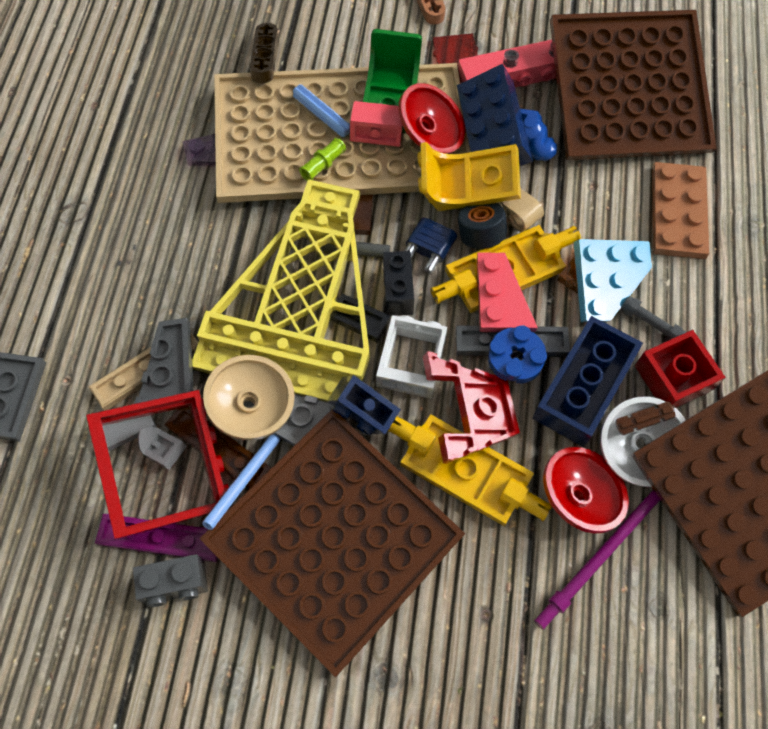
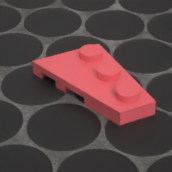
[476,253,538,332]

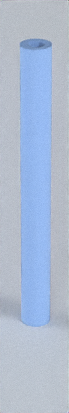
[202,434,280,530]

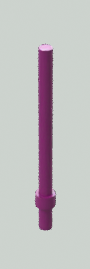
[534,490,660,630]

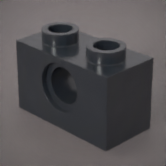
[383,251,414,316]

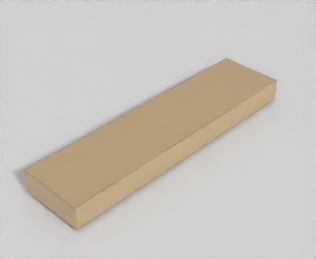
[88,333,198,411]

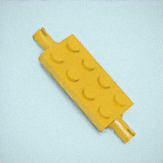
[430,225,581,313]
[388,414,552,526]

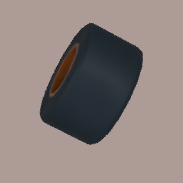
[457,203,507,249]

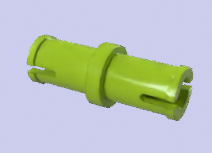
[299,138,346,181]

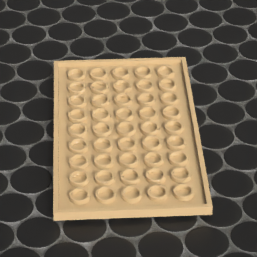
[214,63,471,203]

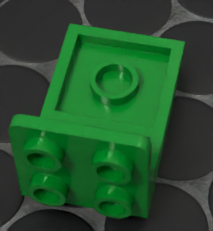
[363,29,422,133]

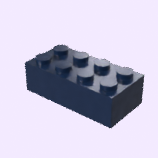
[457,64,533,167]
[532,316,643,448]

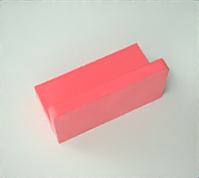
[350,101,402,147]

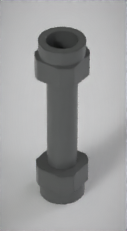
[620,296,686,341]

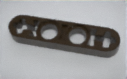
[250,23,278,83]

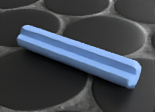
[293,84,350,138]

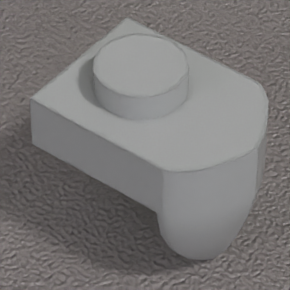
[138,426,187,470]

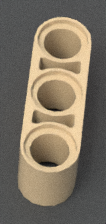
[497,188,544,232]

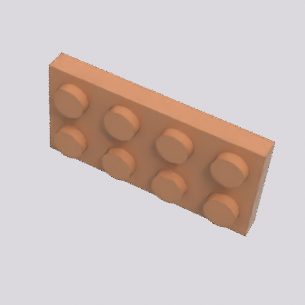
[652,162,709,259]

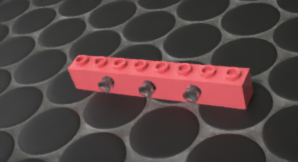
[458,39,556,87]

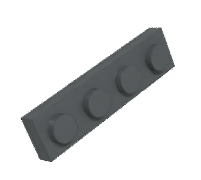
[456,325,570,357]

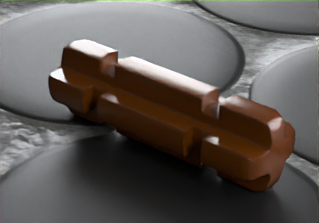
[615,402,676,435]

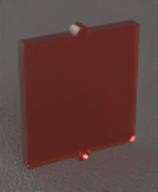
[432,33,478,67]

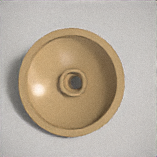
[203,355,295,440]

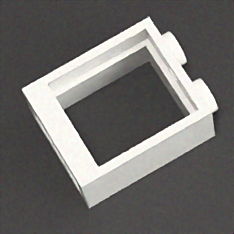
[376,315,447,399]

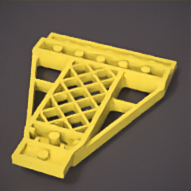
[192,179,370,402]

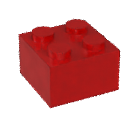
[634,330,726,408]

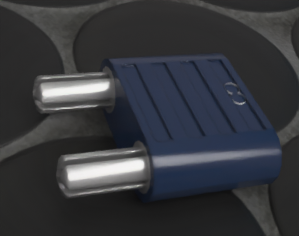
[405,217,457,274]

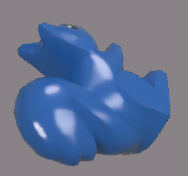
[520,109,557,161]

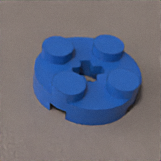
[488,325,547,384]

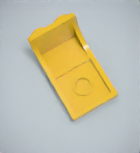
[417,142,521,211]

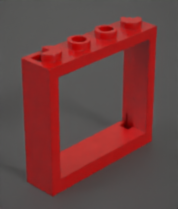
[86,390,229,540]

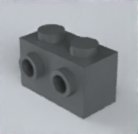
[133,554,208,607]

